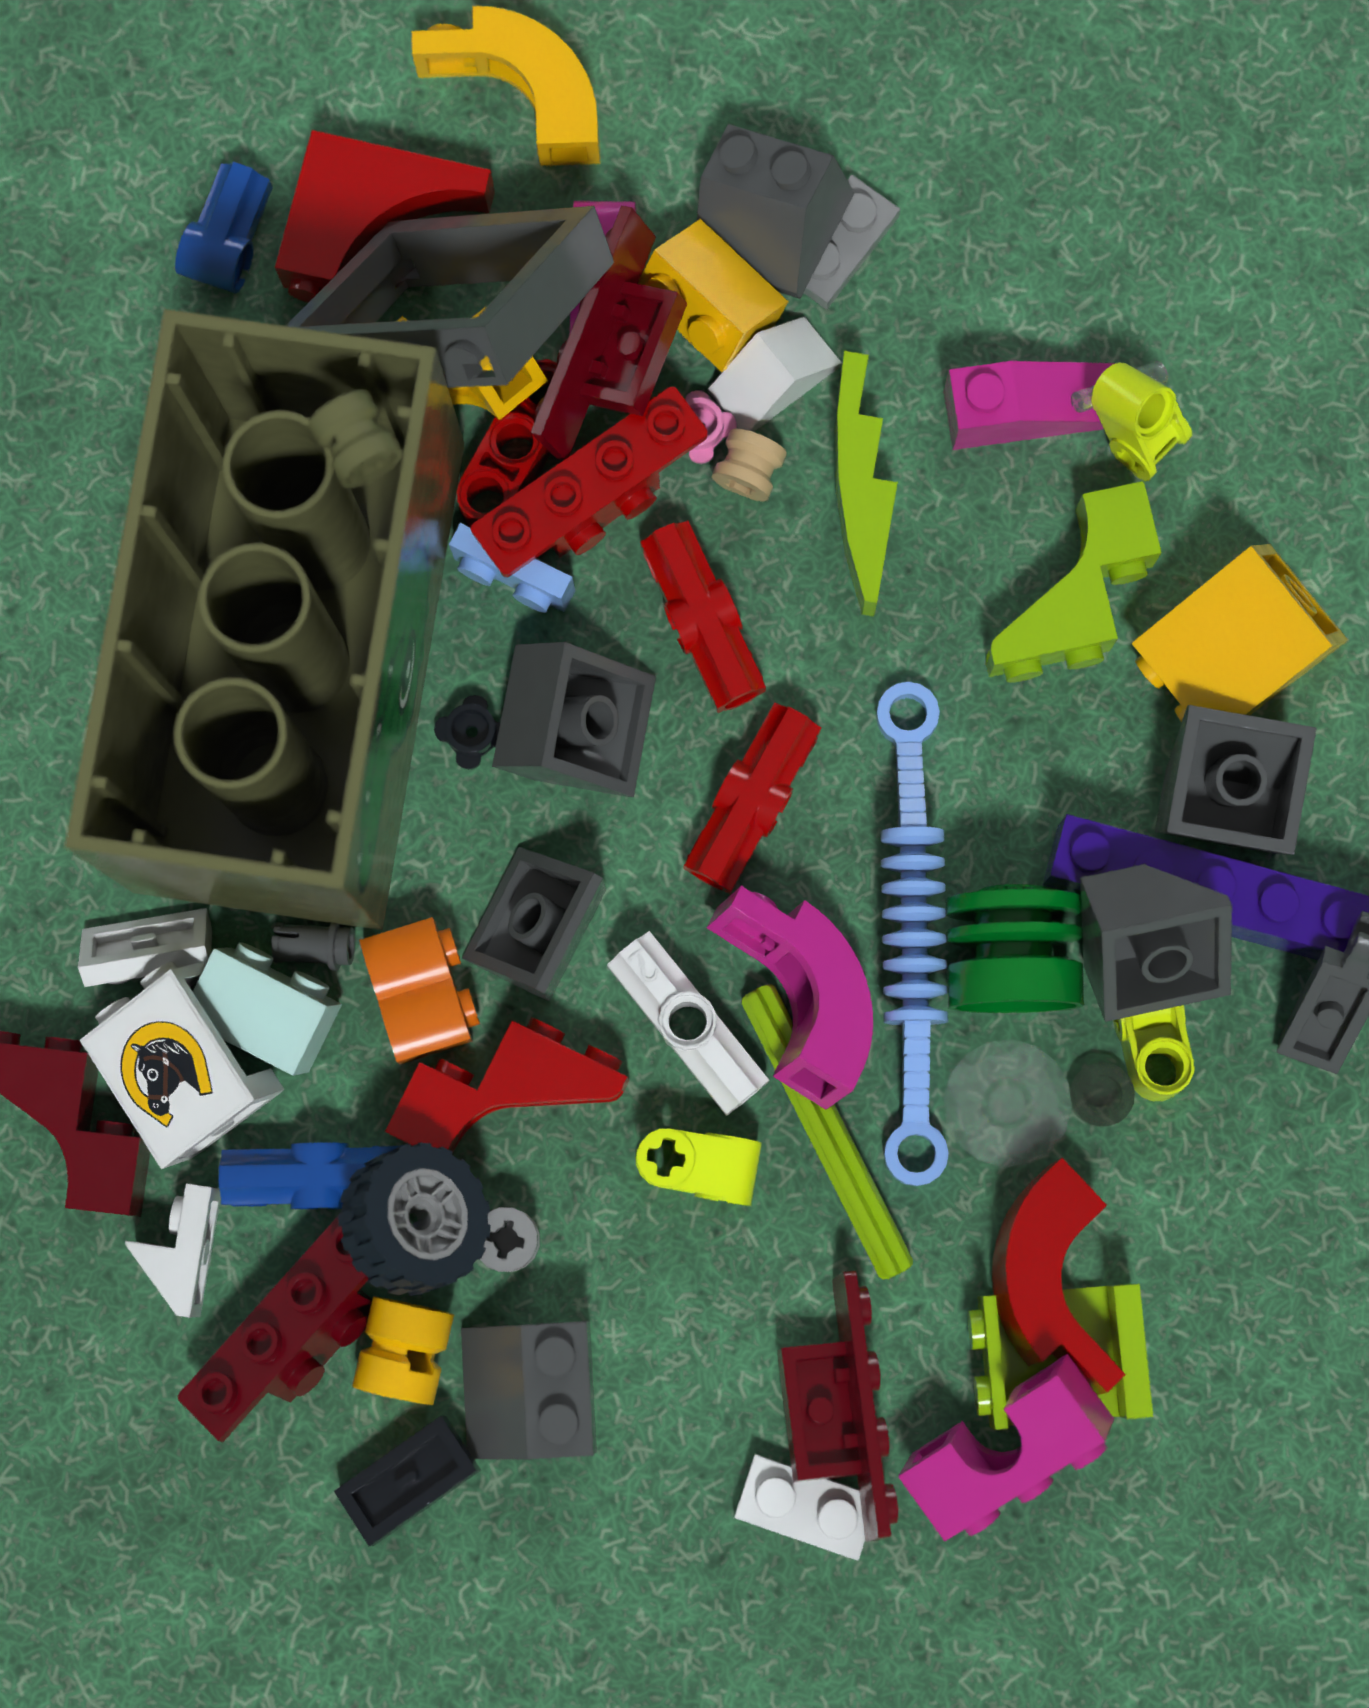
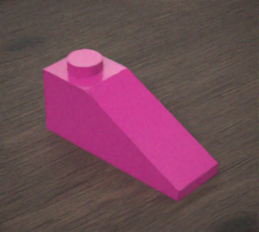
[943,361,1116,450]

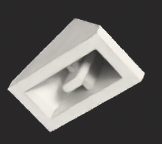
[708,317,842,432]

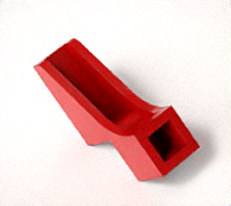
[385,1017,629,1154]

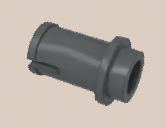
[271,922,355,971]

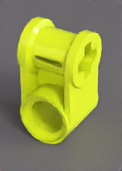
[1091,362,1193,481]
[1113,1005,1194,1101]
[636,1128,762,1206]

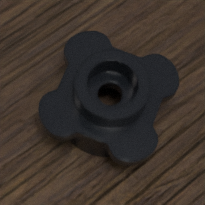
[434,695,500,770]

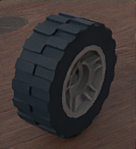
[338,1142,491,1296]

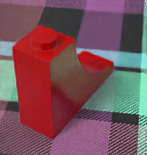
[275,130,495,303]

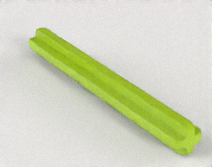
[742,984,913,1280]

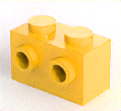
[638,219,789,372]

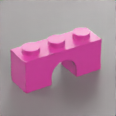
[898,1354,1114,1541]

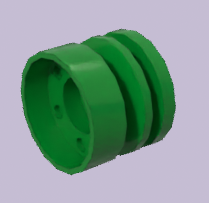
[946,884,1084,1013]

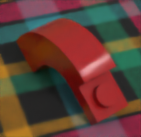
[992,1158,1126,1395]

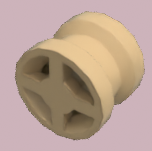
[712,429,787,502]

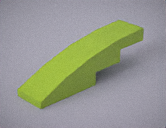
[835,351,898,617]

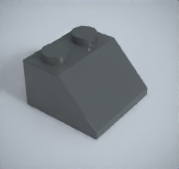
[697,124,855,299]
[492,642,656,797]
[1155,705,1317,855]
[1080,864,1232,1022]
[461,1320,597,1459]

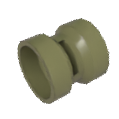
[307,390,403,489]

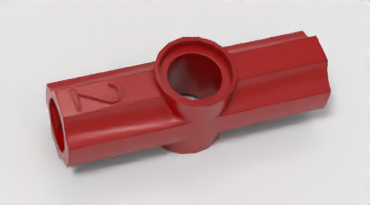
[640,521,766,713]
[683,702,822,895]

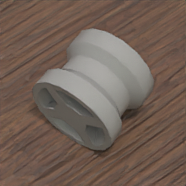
[480,1207,540,1272]

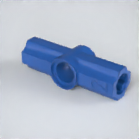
[219,1142,401,1209]

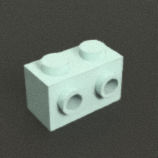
[193,942,342,1076]

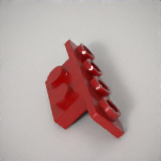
[471,386,708,577]

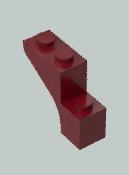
[0,1031,150,1217]

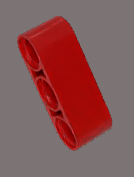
[456,359,557,528]

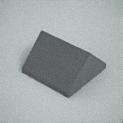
[462,847,606,1002]

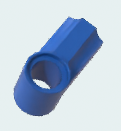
[175,162,273,294]

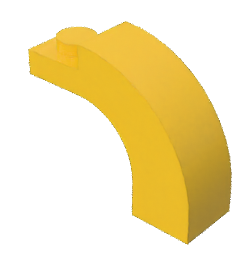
[412,6,600,166]

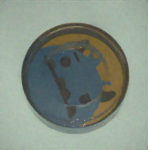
[1068,1062,1135,1127]

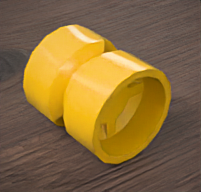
[352,1296,454,1405]

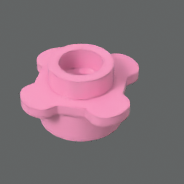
[685,391,736,464]

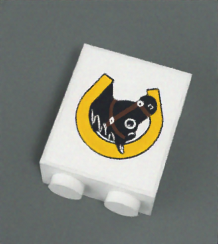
[80,962,285,1169]

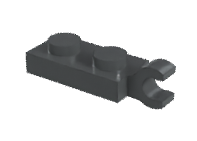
[1276,911,1369,1074]

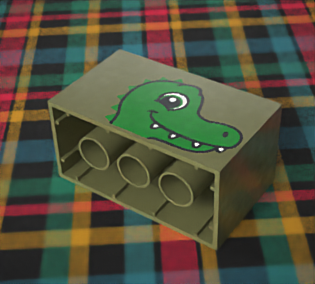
[64,309,465,930]

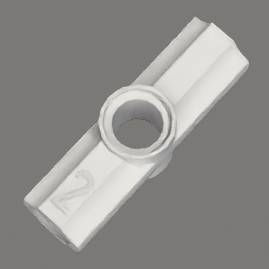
[607,931,770,1116]

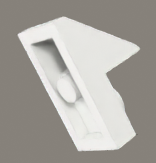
[125,1184,221,1318]

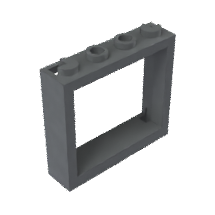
[286,206,614,387]

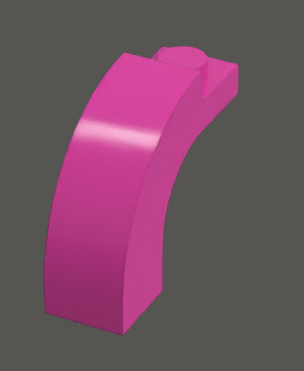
[706,886,873,1110]

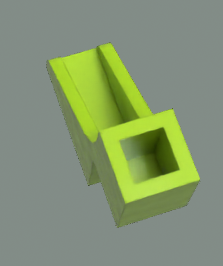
[985,481,1162,683]

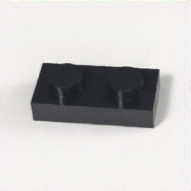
[334,1416,481,1547]

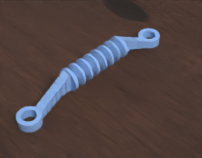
[876,681,949,1186]

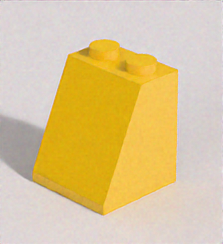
[1132,544,1348,722]

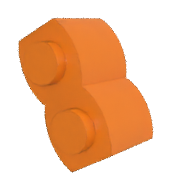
[359,917,480,1065]

